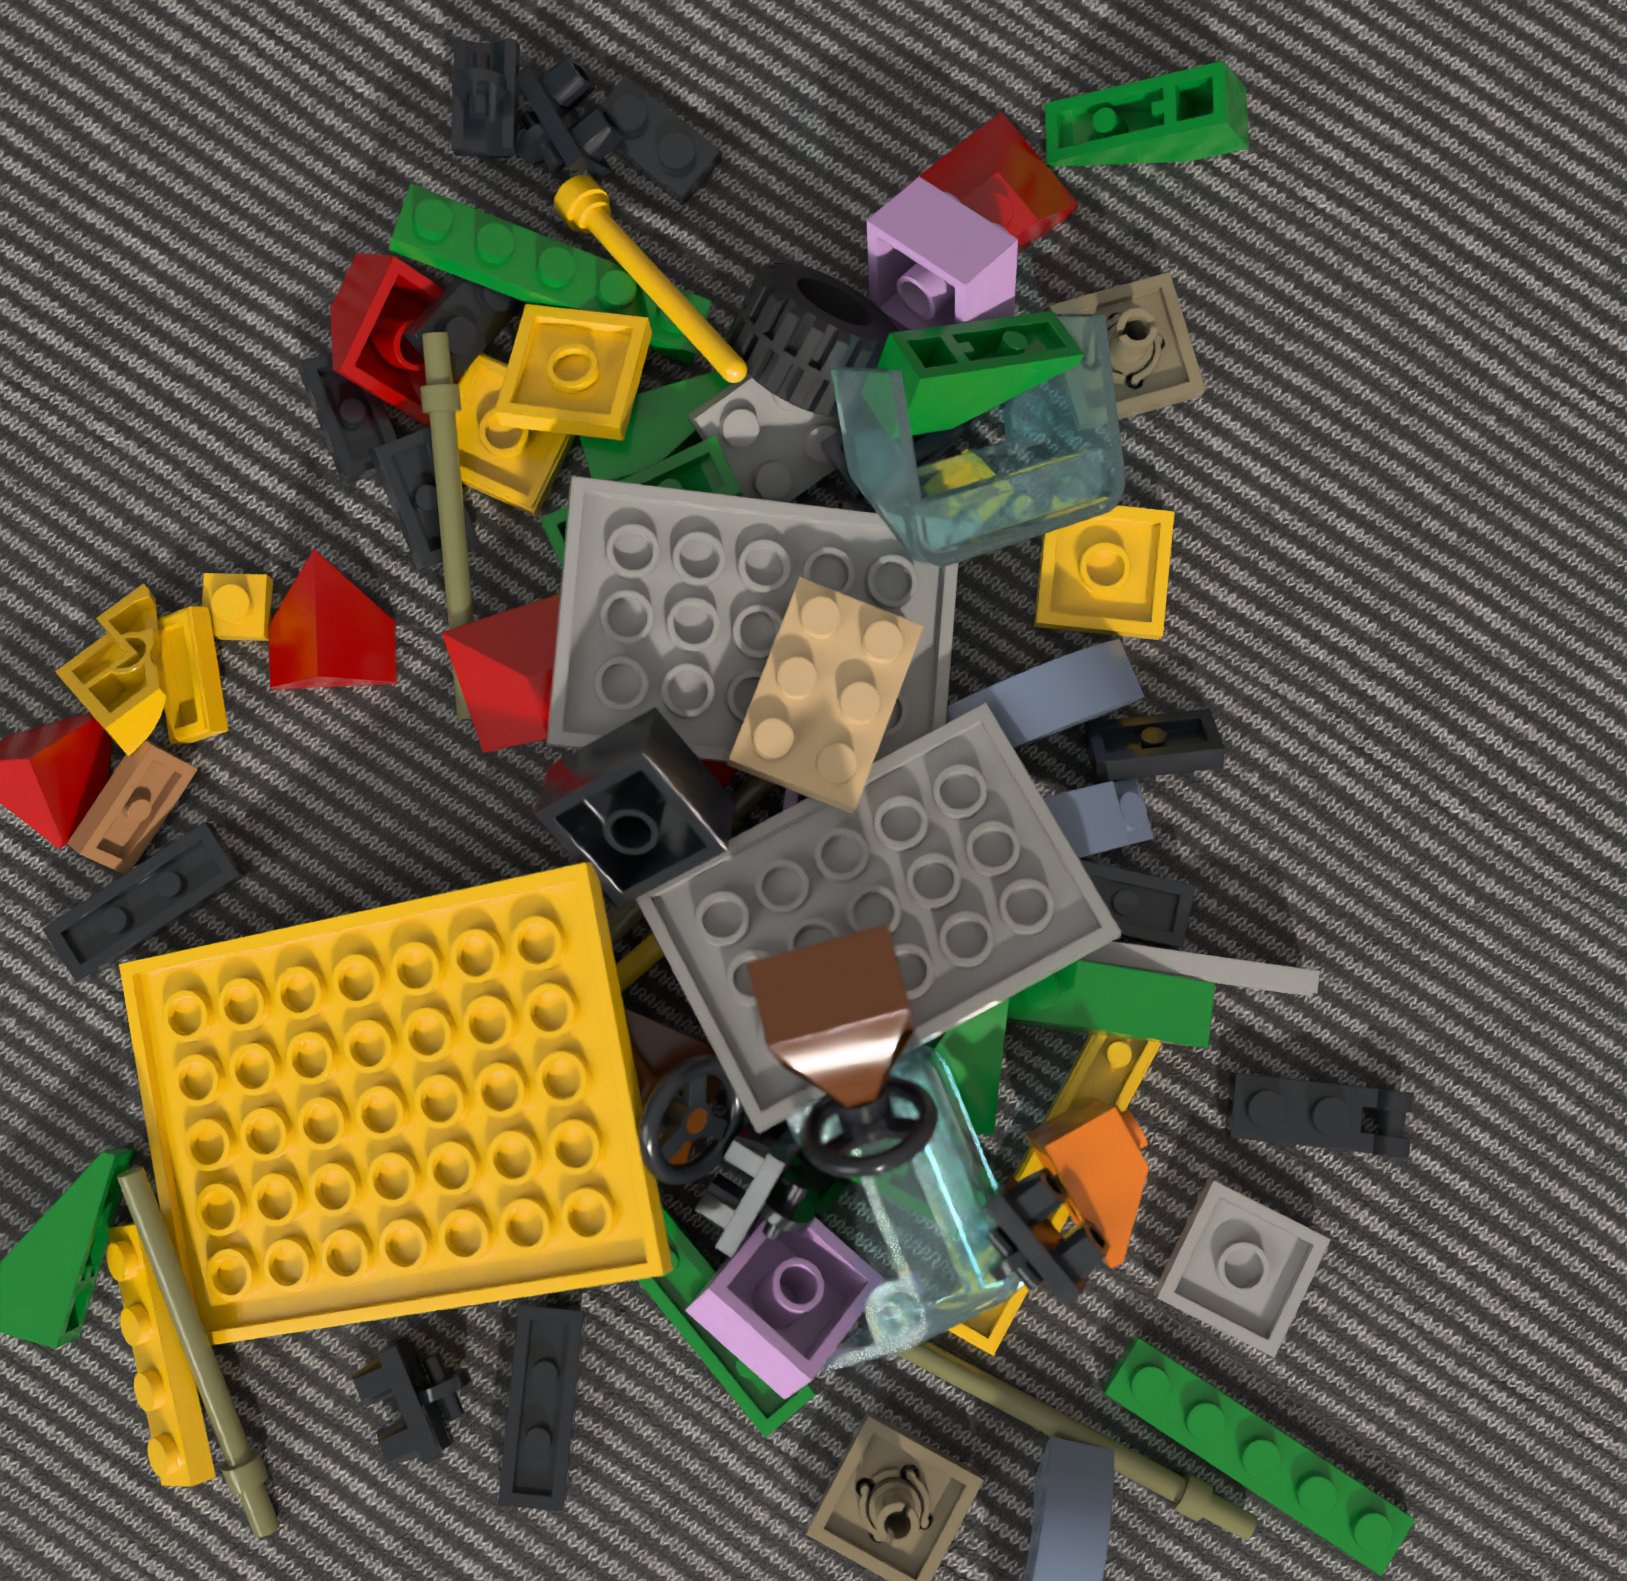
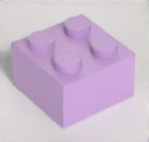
[867,177,1018,332]
[685,1216,886,1400]

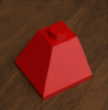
[906,112,1079,256]
[330,253,464,427]
[441,593,560,753]

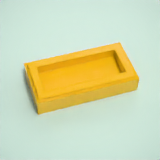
[158,606,228,744]

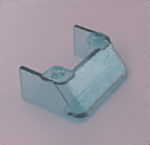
[831,314,1125,566]
[741,1045,1024,1372]

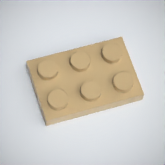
[727,577,924,814]

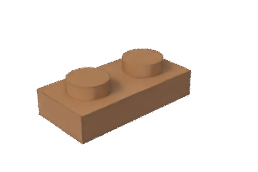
[67,739,198,874]

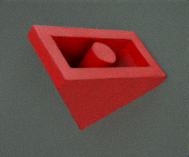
[268,549,398,690]
[0,712,113,849]

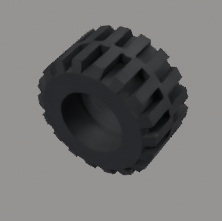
[725,262,899,420]

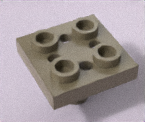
[1048,272,1206,430]
[806,1410,984,1581]

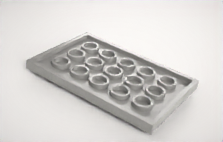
[546,476,961,763]
[636,703,1121,1133]

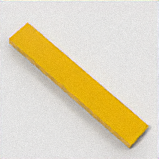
[935,1034,1161,1356]

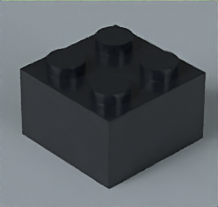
[534,707,736,907]

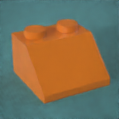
[1025,1096,1149,1269]

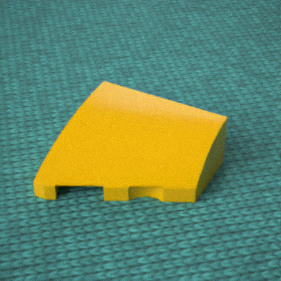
[55,583,166,757]

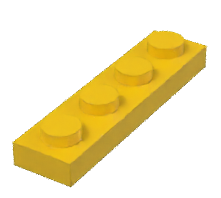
[106,1222,216,1487]

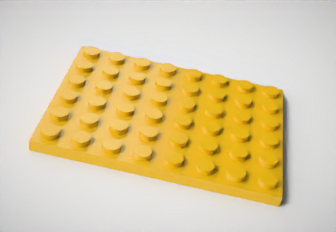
[119,862,673,1345]

